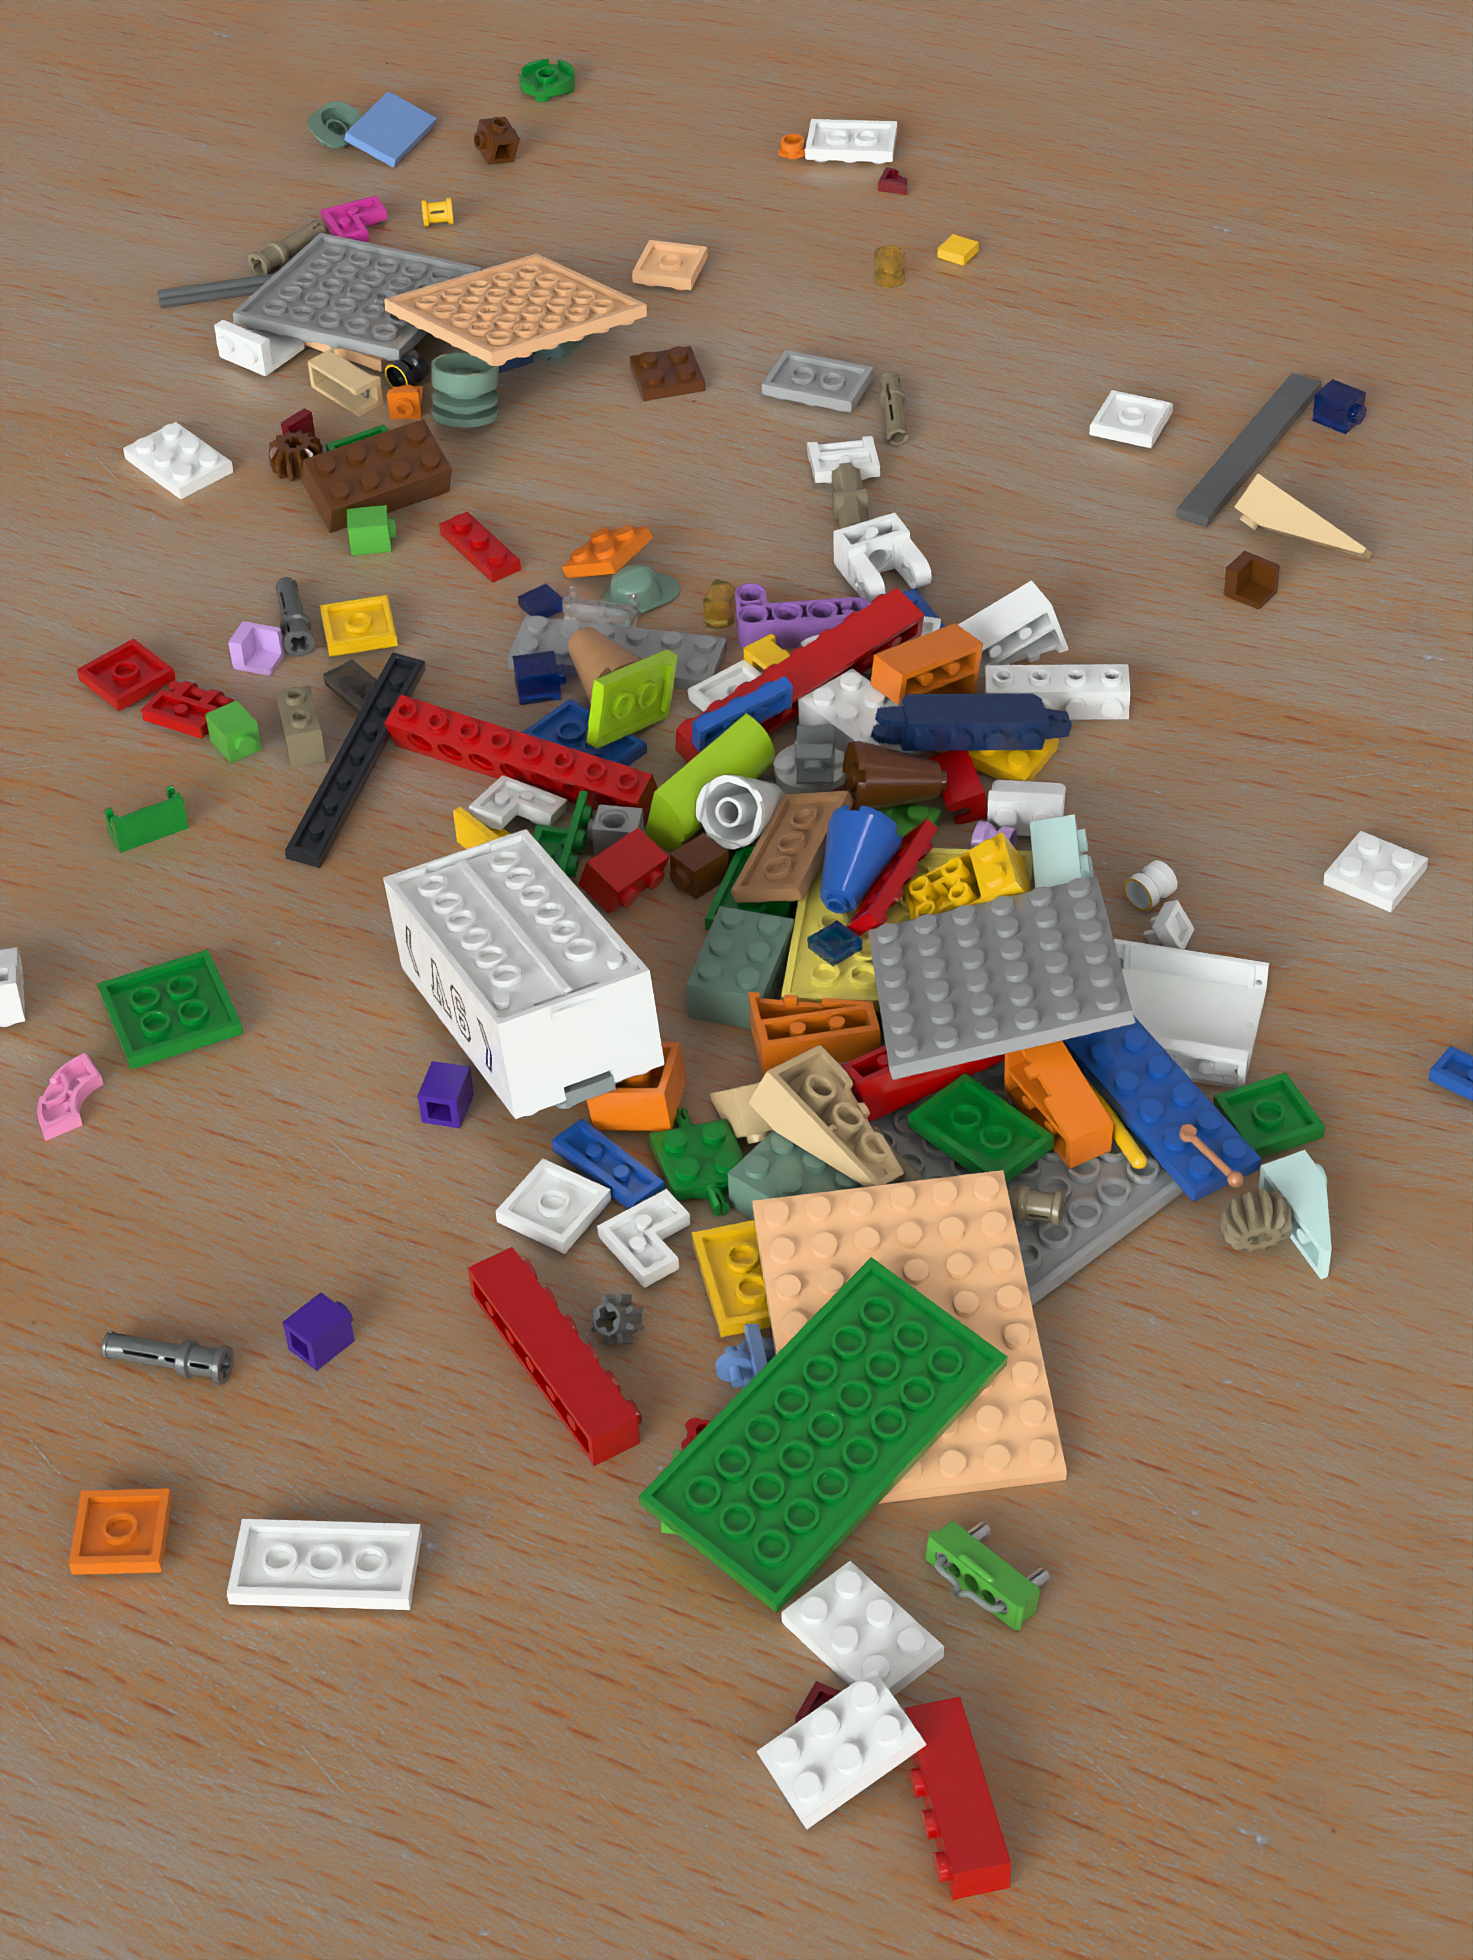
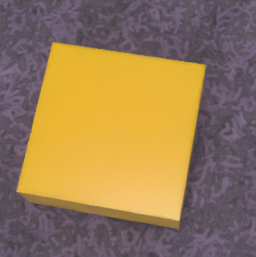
[937,234,979,265]

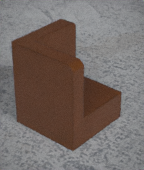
[1224,550,1280,609]

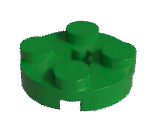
[519,59,575,102]

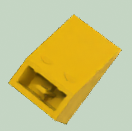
[903,832,1033,920]

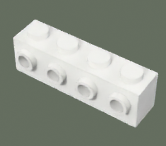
[985,664,1130,720]

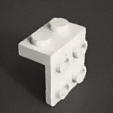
[214,320,305,376]
[987,780,1066,836]

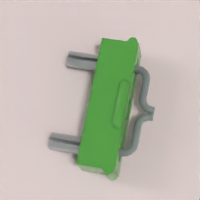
[925,1520,1050,1630]

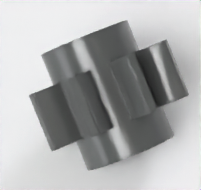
[590,1293,644,1345]

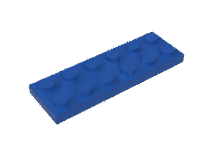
[1062,1016,1262,1202]

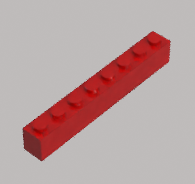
[675,587,924,763]

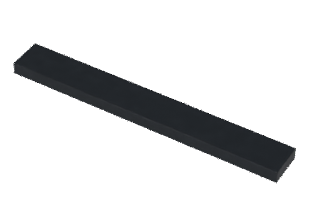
[285,652,426,868]

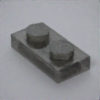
[323,659,377,713]

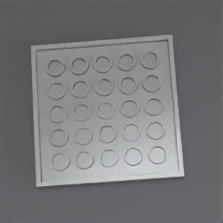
[232,233,482,361]
[868,876,1135,1080]

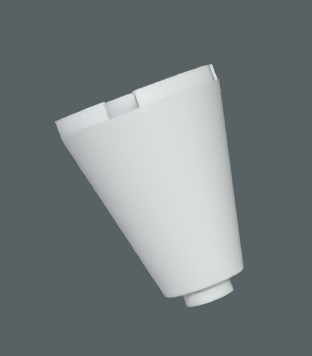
[696,774,784,849]

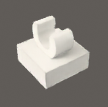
[1143,900,1194,950]

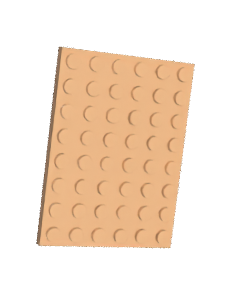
[752,1170,1067,1504]

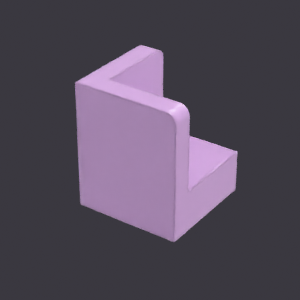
[228,621,285,676]

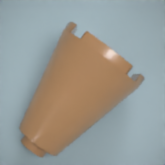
[568,627,642,705]

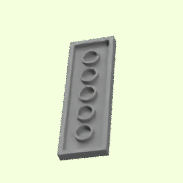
[507,615,727,690]

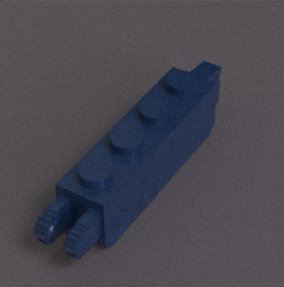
[871,693,1072,751]

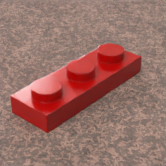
[439,511,521,583]

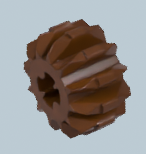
[269,430,323,481]

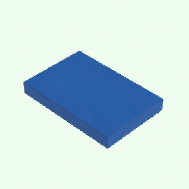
[522,698,647,766]

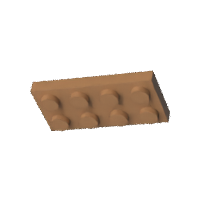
[731,791,854,903]

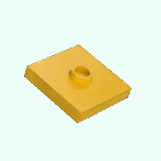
[320,595,398,657]

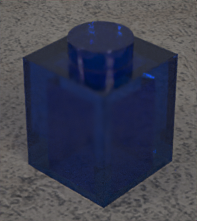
[1312,379,1367,434]
[512,650,566,705]

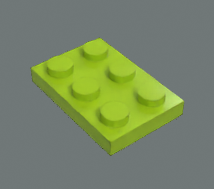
[586,649,678,749]

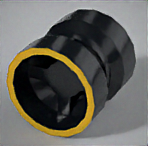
[385,350,429,387]

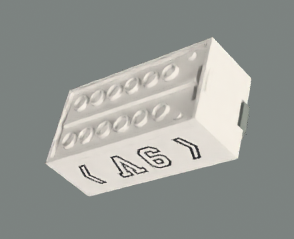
[383,829,665,1119]

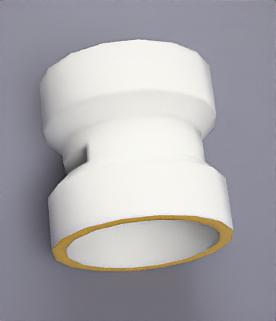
[1124,860,1178,912]

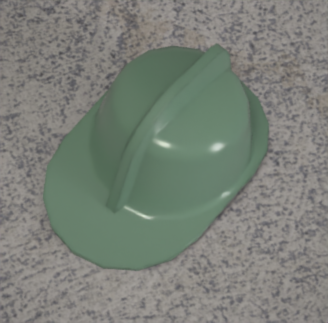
[308,101,362,149]
[603,564,680,618]

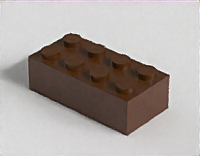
[302,419,452,533]

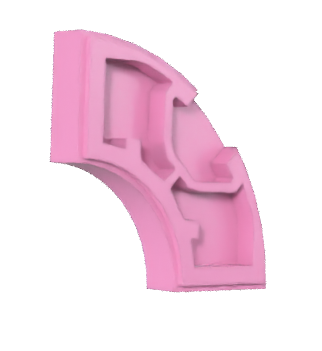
[37,1052,104,1141]

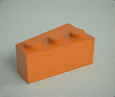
[870,623,983,706]
[748,992,880,1077]
[1004,1040,1115,1169]

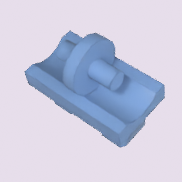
[715,1323,776,1389]

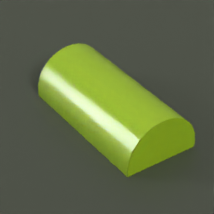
[645,713,775,851]

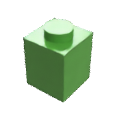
[347,505,397,556]
[205,700,262,763]

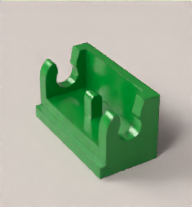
[104,785,189,853]

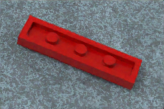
[846,819,938,938]

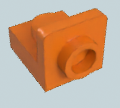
[387,385,425,419]

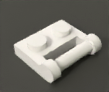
[807,436,880,483]

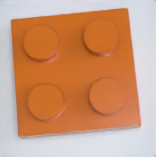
[561,525,653,578]
[69,1488,172,1575]

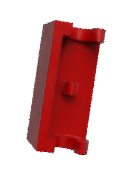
[928,750,988,825]

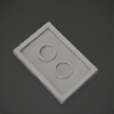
[762,350,874,413]

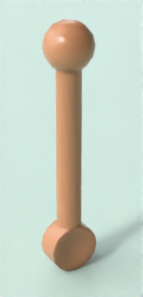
[1179,1124,1244,1187]

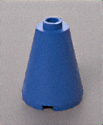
[820,805,903,914]

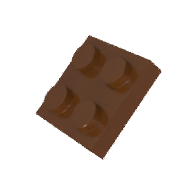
[630,346,705,401]

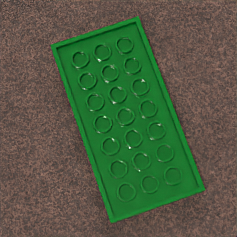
[639,1257,1008,1613]

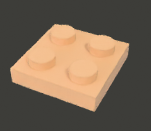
[632,240,708,290]

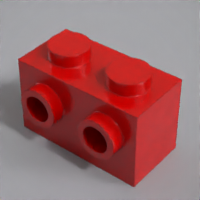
[578,827,669,914]

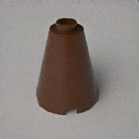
[842,741,947,811]

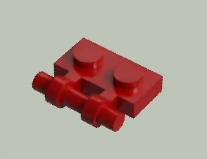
[141,680,234,739]

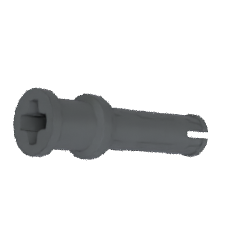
[275,577,315,656]
[102,1331,234,1385]

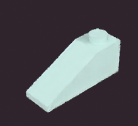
[1258,1150,1332,1279]

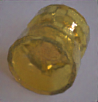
[874,245,905,288]

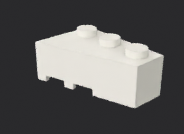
[958,580,1069,679]

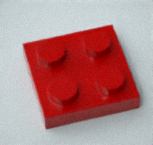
[77,638,176,711]

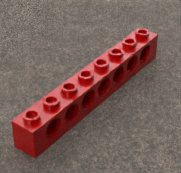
[384,695,658,827]

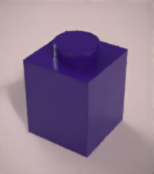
[418,1061,474,1128]
[283,1292,355,1371]

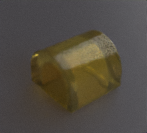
[703,579,736,629]

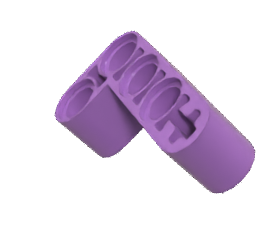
[735,583,871,649]

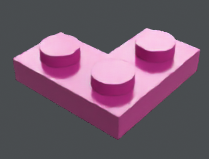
[321,195,387,242]

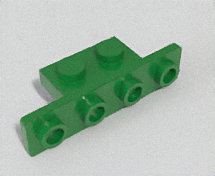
[533,790,593,878]

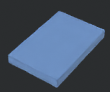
[344,91,437,168]

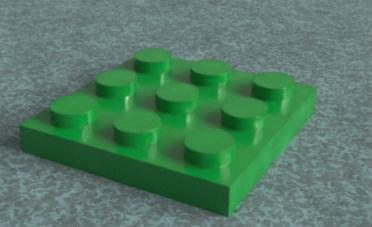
[97,949,243,1070]

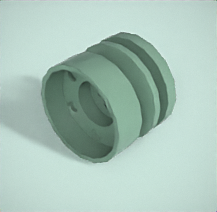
[431,352,499,428]

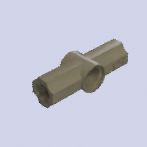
[831,463,868,529]

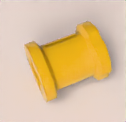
[421,197,454,227]

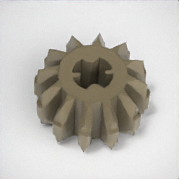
[1220,1188,1293,1252]

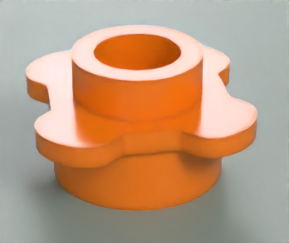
[778,133,807,159]

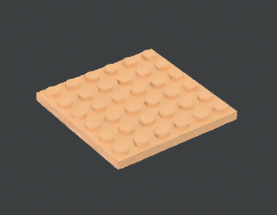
[384,253,647,366]

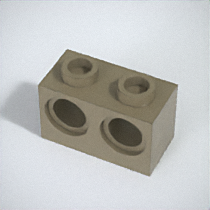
[275,685,326,769]

